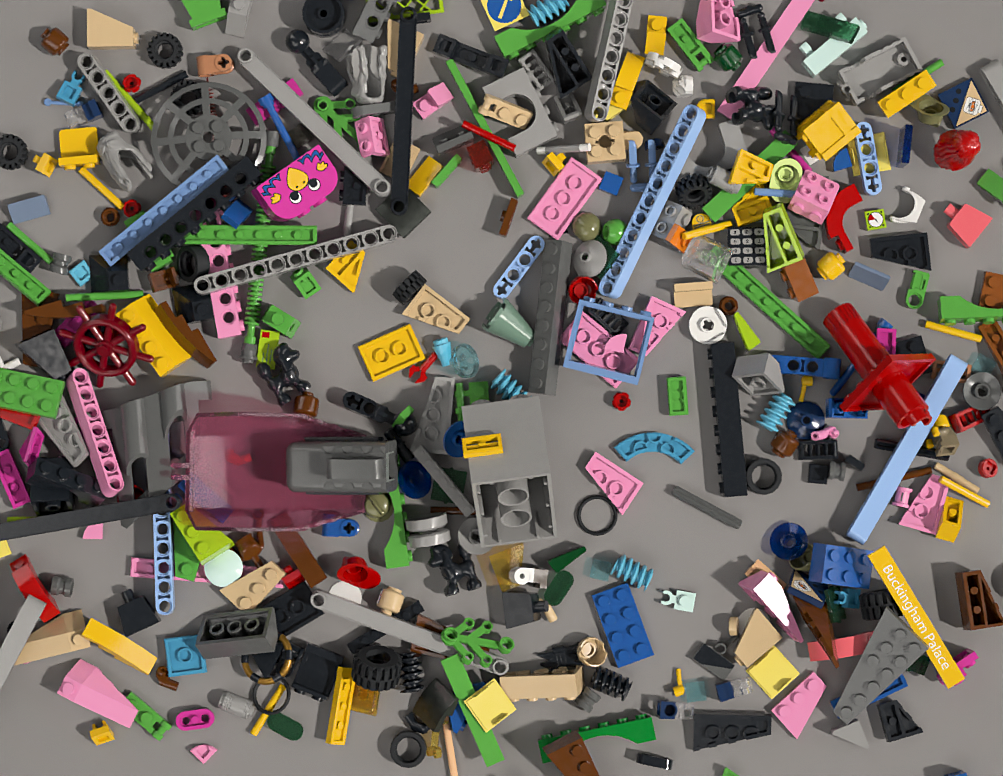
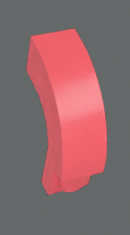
[807,631,874,662]

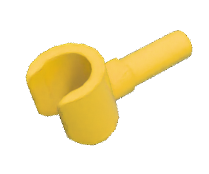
[798,376,813,402]
[672,669,685,697]

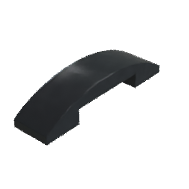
[433,34,509,78]
[0,223,43,273]

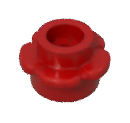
[122,74,141,93]
[123,199,141,217]
[612,392,631,411]

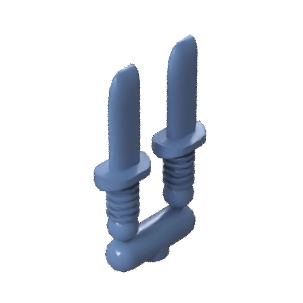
[626,139,658,192]

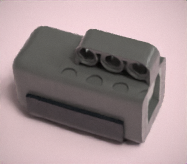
[286,436,398,495]

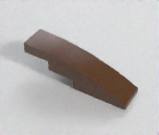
[24,300,107,319]
[153,301,217,369]
[270,514,328,588]

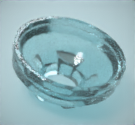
[449,343,479,378]

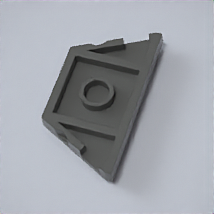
[786,176,829,250]

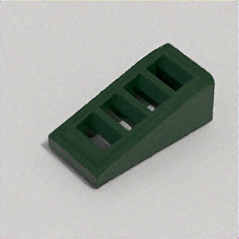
[547,546,587,573]

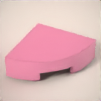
[604,334,627,353]
[83,523,103,539]
[190,744,218,764]

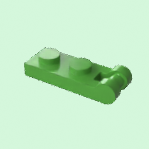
[667,18,714,72]
[126,691,172,741]

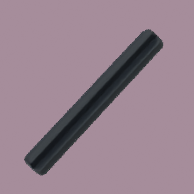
[874,438,950,461]

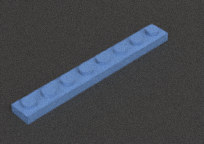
[98,154,230,266]

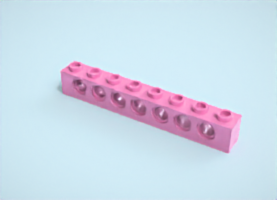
[196,198,245,340]

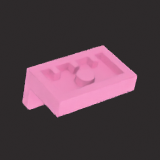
[355,116,390,158]

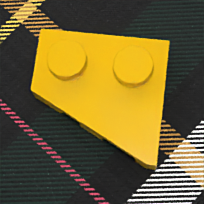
[728,149,774,184]
[731,184,771,227]
[326,240,365,293]

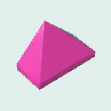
[19,427,44,467]

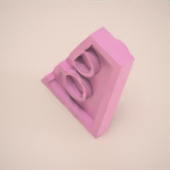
[628,296,686,356]
[585,451,644,515]
[898,474,951,535]
[771,672,827,739]

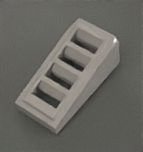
[516,49,554,91]

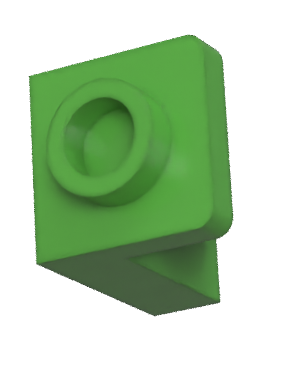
[290,267,321,299]

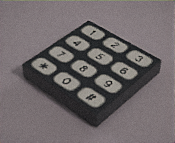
[727,227,767,266]

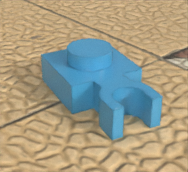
[56,70,86,107]
[833,588,861,609]

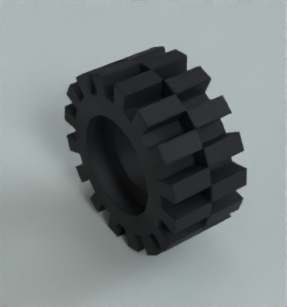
[147,32,183,69]
[170,80,202,116]
[0,134,29,170]
[675,174,712,210]
[392,270,427,305]

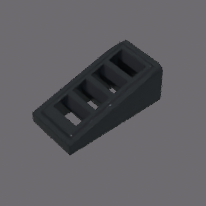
[588,297,629,336]
[798,439,838,460]

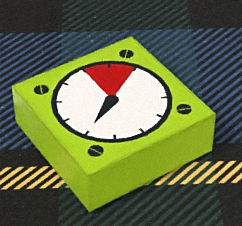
[864,209,887,231]

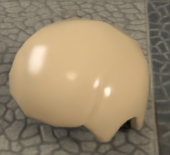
[577,637,608,667]

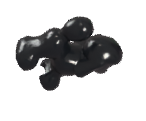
[725,86,784,130]
[257,343,311,407]
[428,544,482,597]

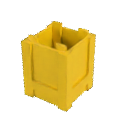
[796,100,862,161]

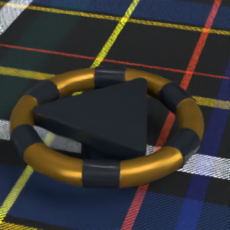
[241,631,293,685]

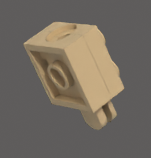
[584,121,643,165]

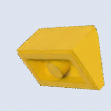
[409,156,444,197]

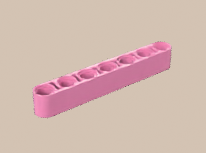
[66,368,124,497]

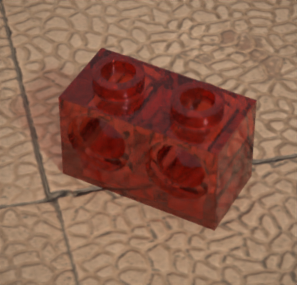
[466,139,494,174]

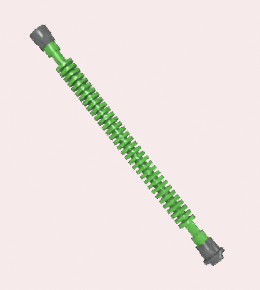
[238,130,280,364]

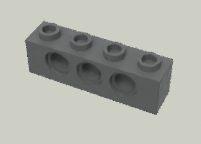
[352,0,398,43]

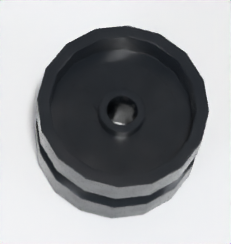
[302,0,346,38]

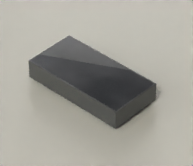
[693,642,735,681]

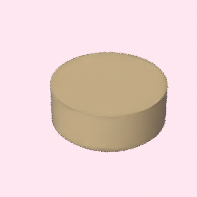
[728,616,739,636]

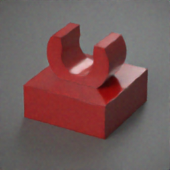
[282,565,305,589]

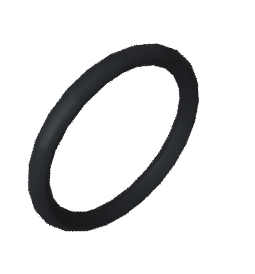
[577,495,618,536]
[252,674,291,715]

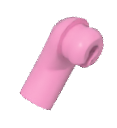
[811,426,839,441]

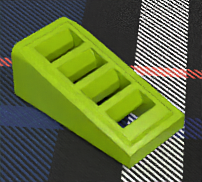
[733,312,761,352]

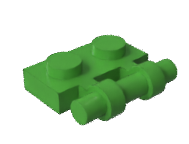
[454,381,489,421]

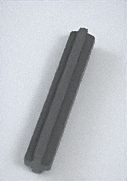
[672,486,742,529]

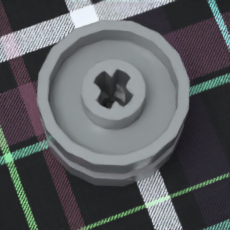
[405,512,451,548]

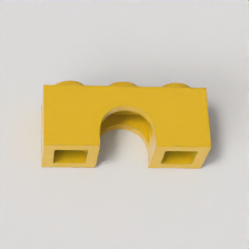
[876,70,937,118]

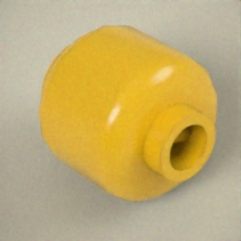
[816,252,846,280]

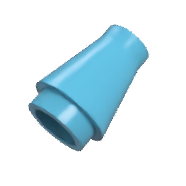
[432,337,453,367]

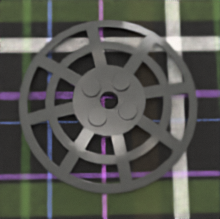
[151,82,267,195]

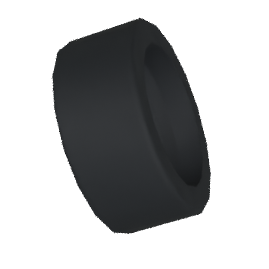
[176,245,210,282]
[746,458,782,495]
[390,730,427,768]

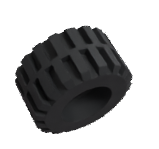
[859,589,903,621]
[351,645,402,692]

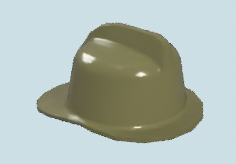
[909,94,950,127]
[354,493,394,522]

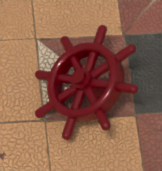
[58,303,154,388]

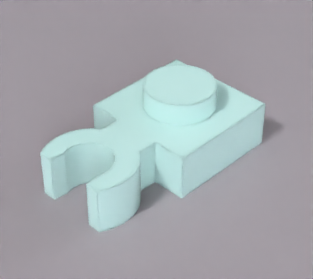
[661,590,696,612]

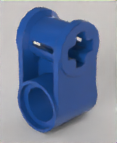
[322,517,360,537]

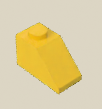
[935,496,964,543]

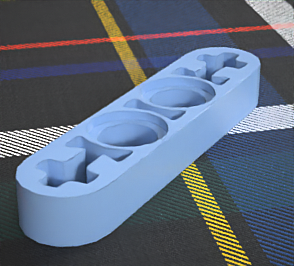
[854,122,882,196]
[493,236,545,299]

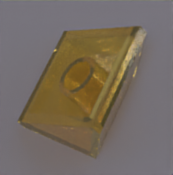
[351,682,381,716]

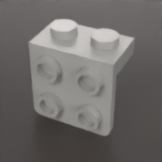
[642,199,692,247]

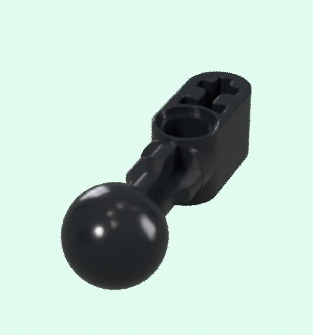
[285,29,349,97]
[343,392,417,436]

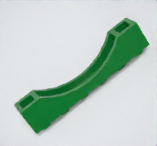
[538,713,656,763]

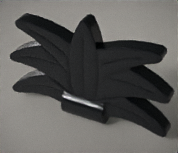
[537,642,582,672]

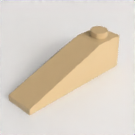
[14,609,91,666]

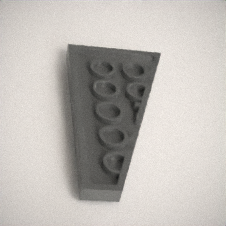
[833,606,929,725]

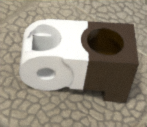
[509,567,548,589]

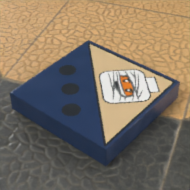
[937,78,989,129]
[786,569,829,609]

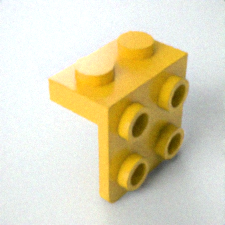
[58,127,101,171]

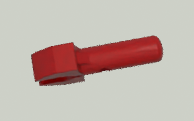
[409,352,438,383]

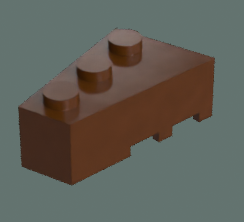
[955,570,1003,630]

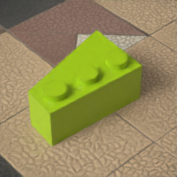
[763,202,804,273]
[170,504,235,566]

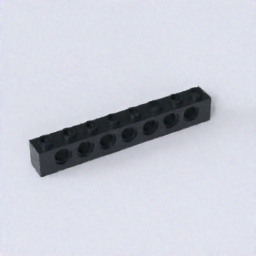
[126,156,263,272]

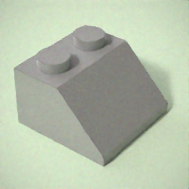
[732,353,785,396]

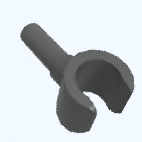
[715,634,740,654]

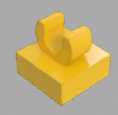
[542,152,567,176]
[32,153,58,178]
[89,720,115,746]

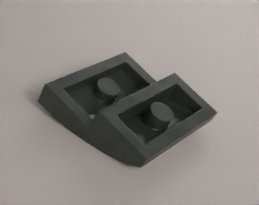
[375,189,431,239]
[413,678,459,732]

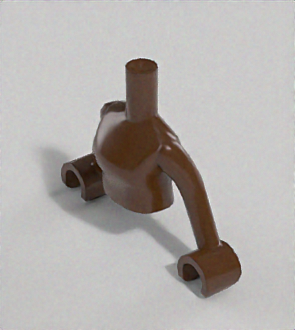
[230,511,265,569]

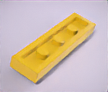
[325,666,355,745]

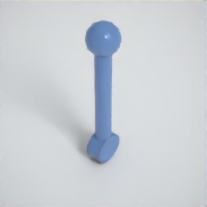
[44,98,84,108]

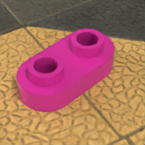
[176,708,215,731]

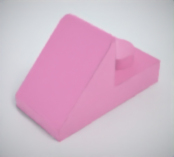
[413,82,454,120]

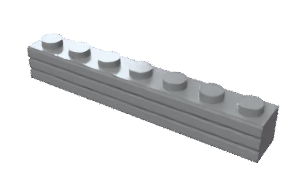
[413,445,475,518]

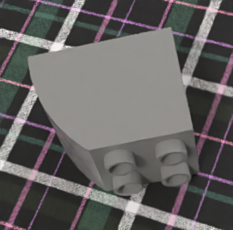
[461,394,558,548]

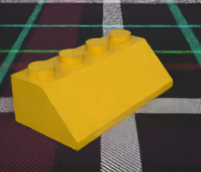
[115,293,192,378]

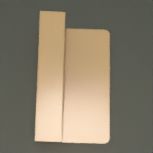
[673,281,713,308]

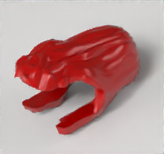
[933,129,981,171]

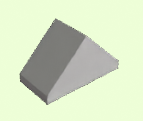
[554,92,583,125]
[830,719,869,749]

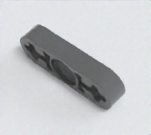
[351,101,395,119]

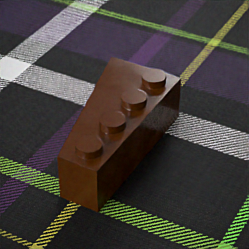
[542,730,599,776]

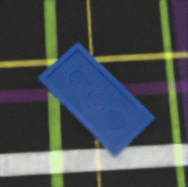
[591,582,654,668]

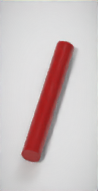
[461,120,516,152]

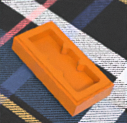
[665,223,698,257]

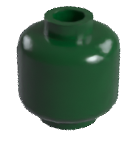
[714,43,742,72]

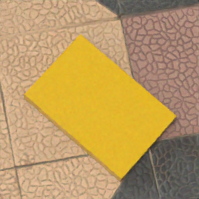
[358,324,426,382]

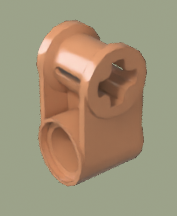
[196,54,235,77]

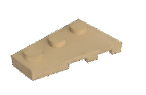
[402,284,470,334]
[219,561,287,611]

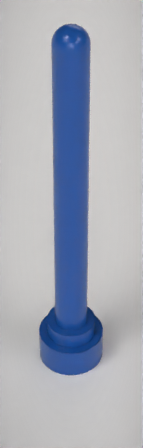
[258,93,300,161]
[830,318,893,396]

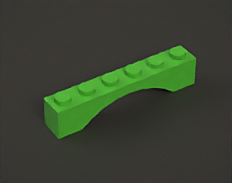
[494,0,607,60]
[937,296,1003,326]
[384,455,413,569]

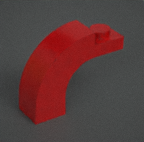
[824,184,863,254]
[9,554,61,623]

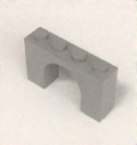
[482,67,559,158]
[663,120,748,186]

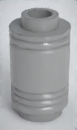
[706,165,742,194]
[218,692,256,719]

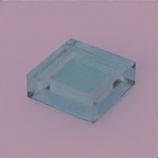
[971,353,997,374]
[589,559,612,582]
[685,681,707,703]

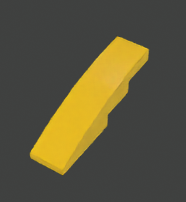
[81,618,157,675]

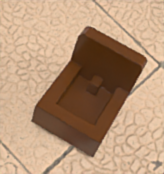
[147,266,180,293]

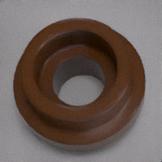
[101,207,120,227]
[719,296,738,316]

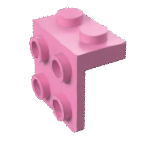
[787,170,840,225]

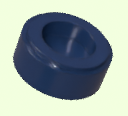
[644,138,664,151]

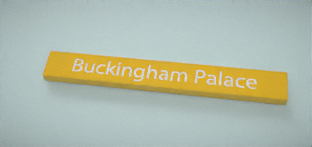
[867,545,965,689]

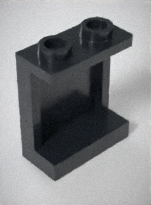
[291,642,345,702]

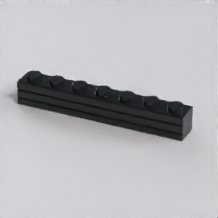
[347,600,425,655]

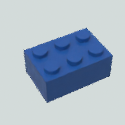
[808,543,873,589]

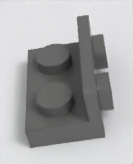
[432,126,474,156]

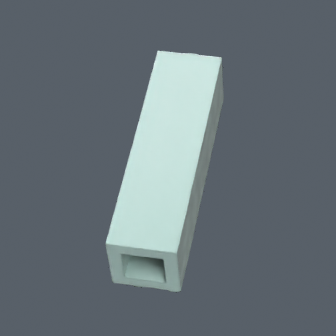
[799,12,868,78]

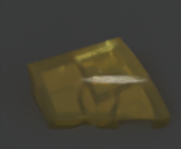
[489,543,524,592]

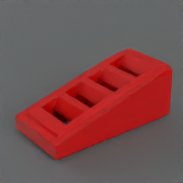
[948,406,989,434]

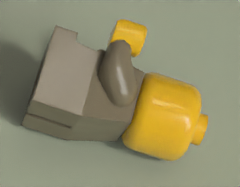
[925,414,960,457]

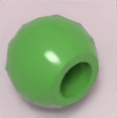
[602,219,627,245]

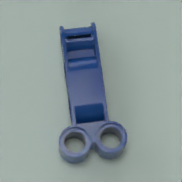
[772,355,841,380]

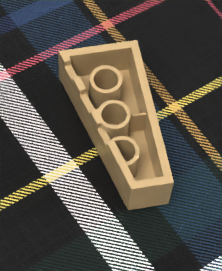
[500,665,585,702]

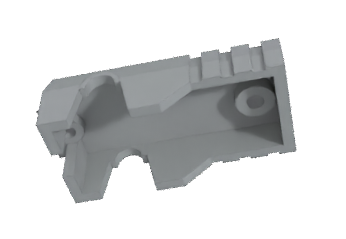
[836,37,923,106]

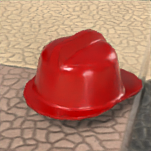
[337,556,381,589]

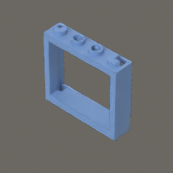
[563,296,654,385]

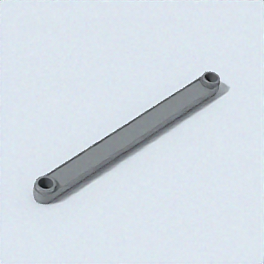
[237,48,391,198]
[310,590,509,675]

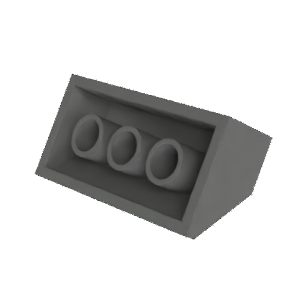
[195,607,278,659]

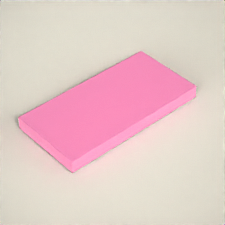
[527,157,602,240]
[562,311,638,389]

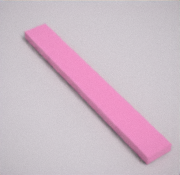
[717,0,815,120]
[130,557,285,588]

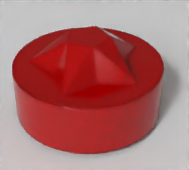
[978,458,998,478]

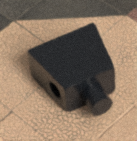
[117,589,161,637]
[502,591,549,629]

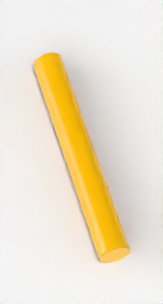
[78,167,124,211]
[682,220,732,240]
[924,320,982,343]
[938,476,990,508]
[250,683,286,736]

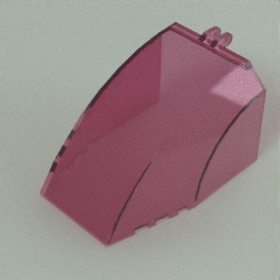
[171,412,367,532]

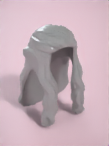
[345,44,387,105]
[97,131,153,193]

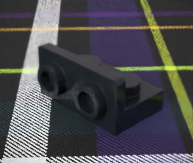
[339,166,367,206]

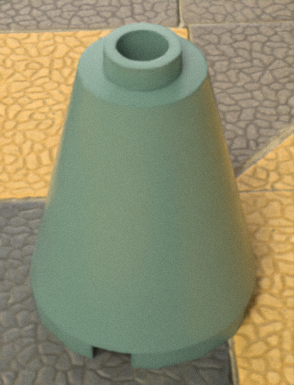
[481,297,535,347]

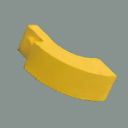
[610,51,645,110]

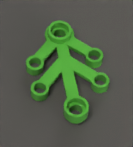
[314,96,361,147]
[440,617,514,668]

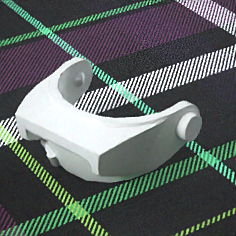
[889,186,926,223]

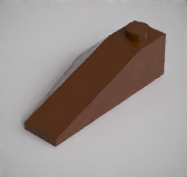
[792,596,839,669]

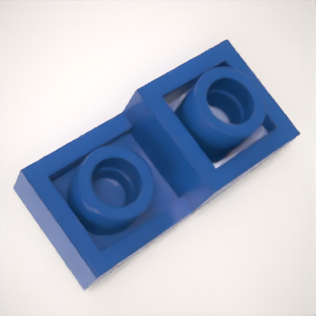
[221,199,253,229]

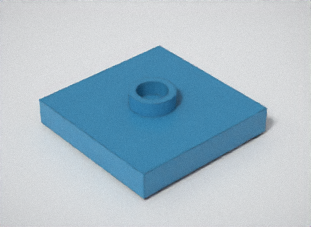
[164,634,207,677]

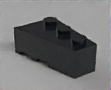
[544,27,592,99]

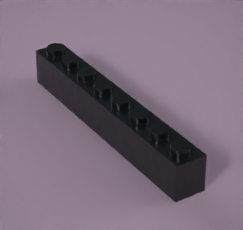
[707,342,748,497]

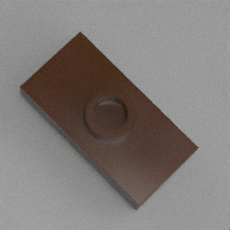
[499,198,518,238]

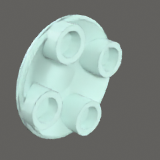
[204,549,243,587]

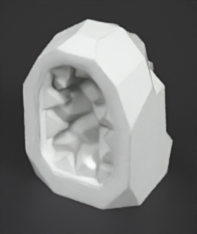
[672,75,693,97]

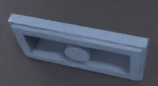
[7,195,51,225]
[848,262,891,291]

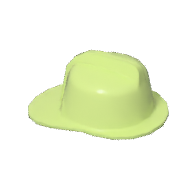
[769,158,802,203]

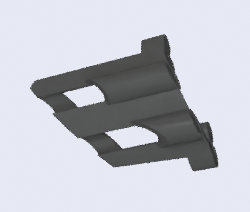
[101,381,212,529]

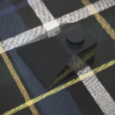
[631,80,678,135]
[89,254,130,293]
[172,282,215,324]

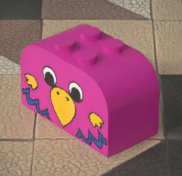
[250,144,338,222]

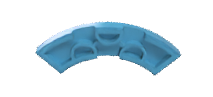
[614,433,695,464]

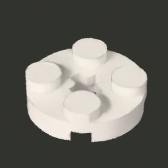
[644,52,683,79]
[689,306,727,344]

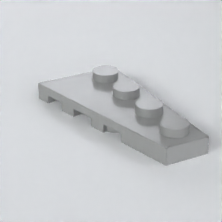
[410,376,455,455]
[38,395,90,467]

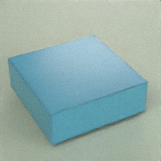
[69,260,90,287]

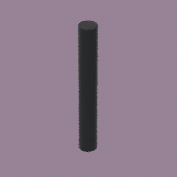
[135,71,188,104]

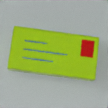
[256,329,280,370]

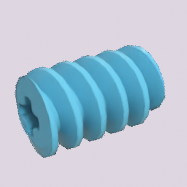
[527,0,570,28]
[491,369,532,400]
[756,393,796,432]
[610,554,654,591]

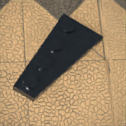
[693,712,772,752]

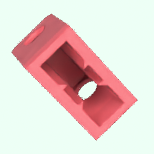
[943,203,993,248]

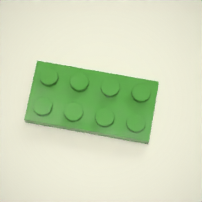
[0,368,65,419]

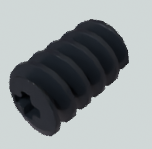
[399,653,424,693]
[590,666,633,701]

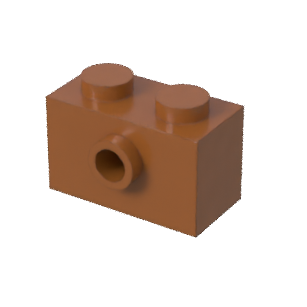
[779,257,819,302]

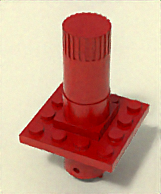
[823,303,936,429]

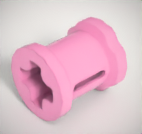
[892,486,913,508]

